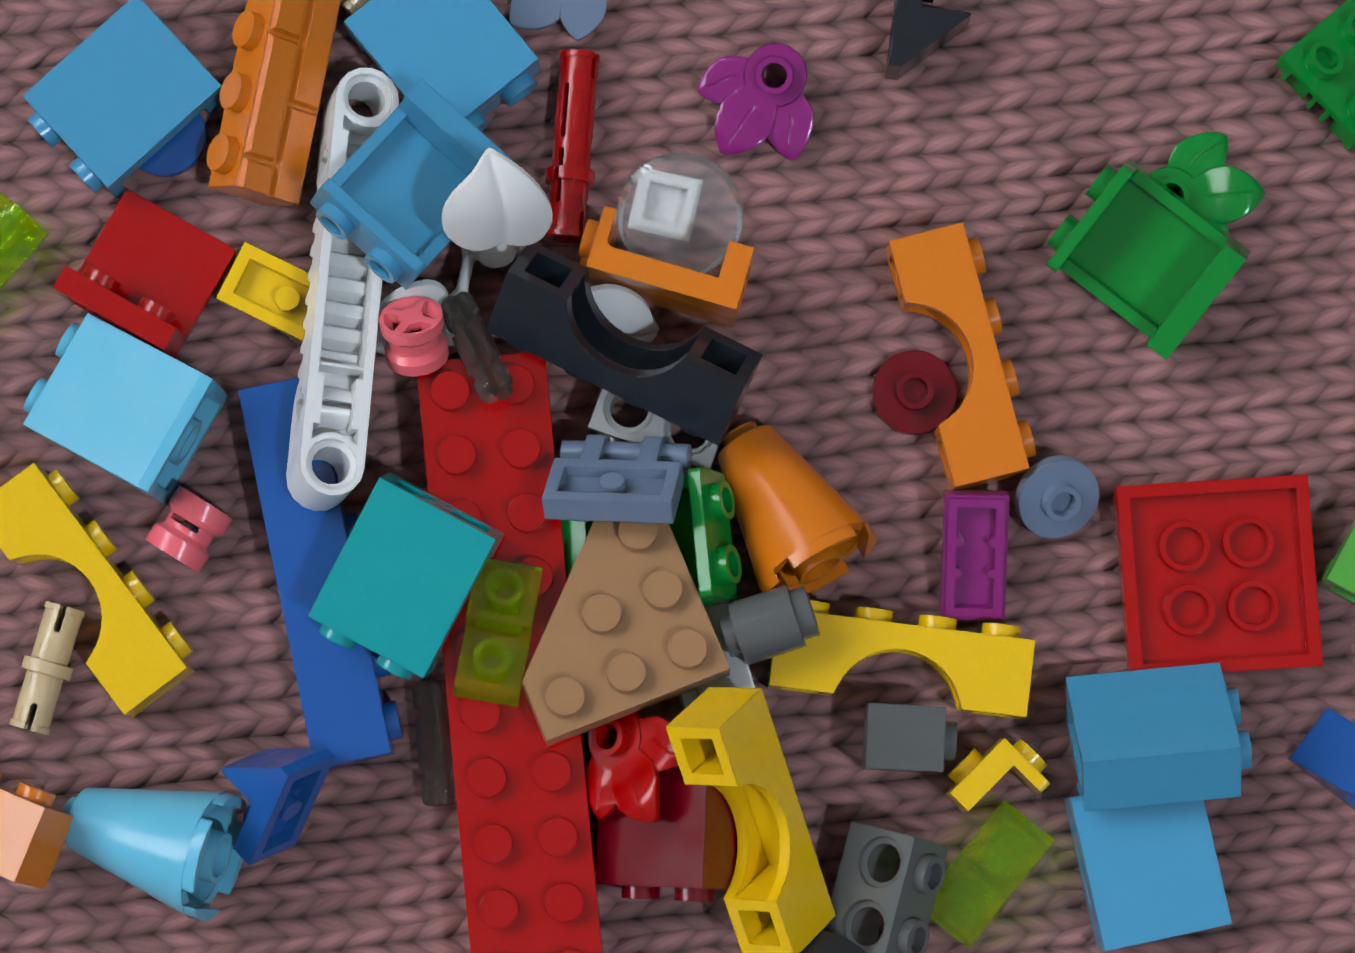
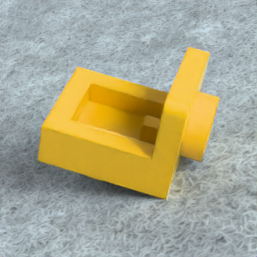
[945,738,1050,812]

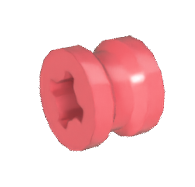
[379,296,449,377]

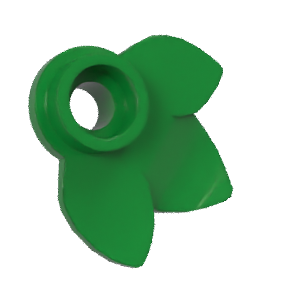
[1150,132,1265,235]

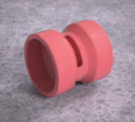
[145,485,234,573]

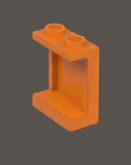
[578,205,754,329]

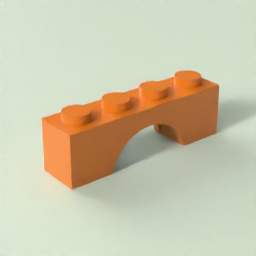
[885,222,1036,490]

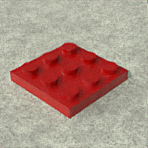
[1113,474,1323,673]

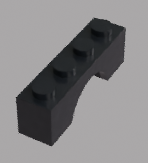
[485,243,763,445]

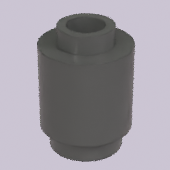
[719,584,820,665]

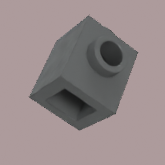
[862,703,957,774]

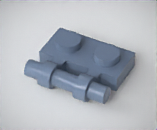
[542,434,692,524]

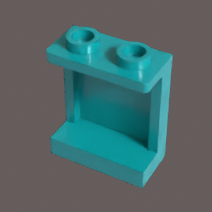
[308,472,505,680]

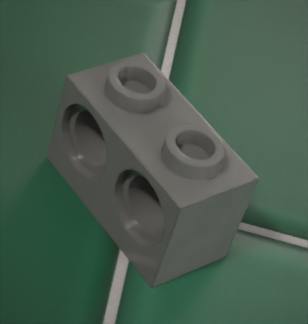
[823,821,948,953]

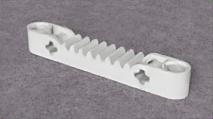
[286,68,399,511]

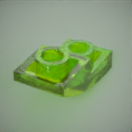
[454,559,543,707]
[930,801,1055,949]

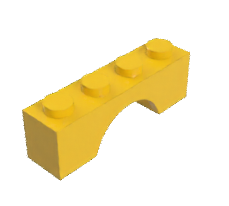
[0,463,195,717]
[767,600,1035,720]
[666,687,836,953]

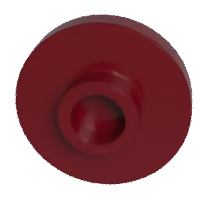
[872,350,957,435]

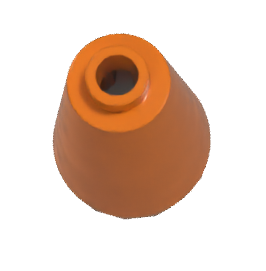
[718,422,878,595]

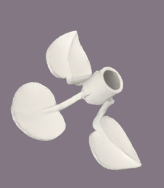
[376,148,659,355]

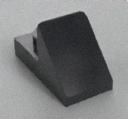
[885,0,971,80]

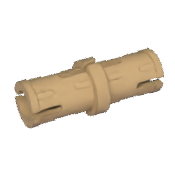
[9,601,86,735]

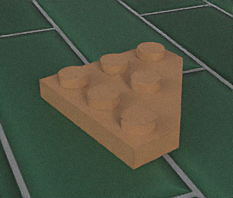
[522,521,730,747]

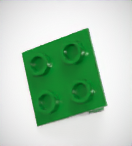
[1275,0,1355,152]

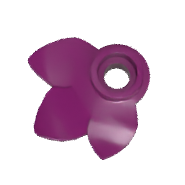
[696,43,815,161]

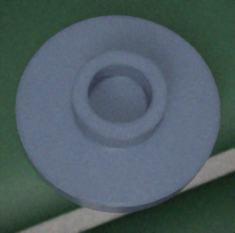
[1015,455,1099,538]

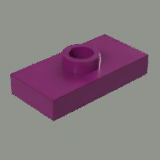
[939,490,1010,620]

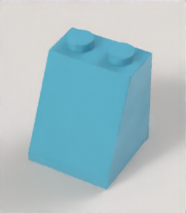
[23,313,228,505]

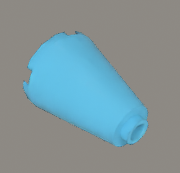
[63,787,247,922]

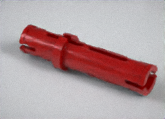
[545,49,600,243]

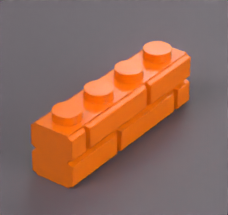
[207,0,341,207]

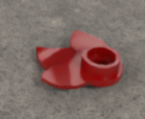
[585,712,679,823]

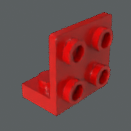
[52,191,236,359]

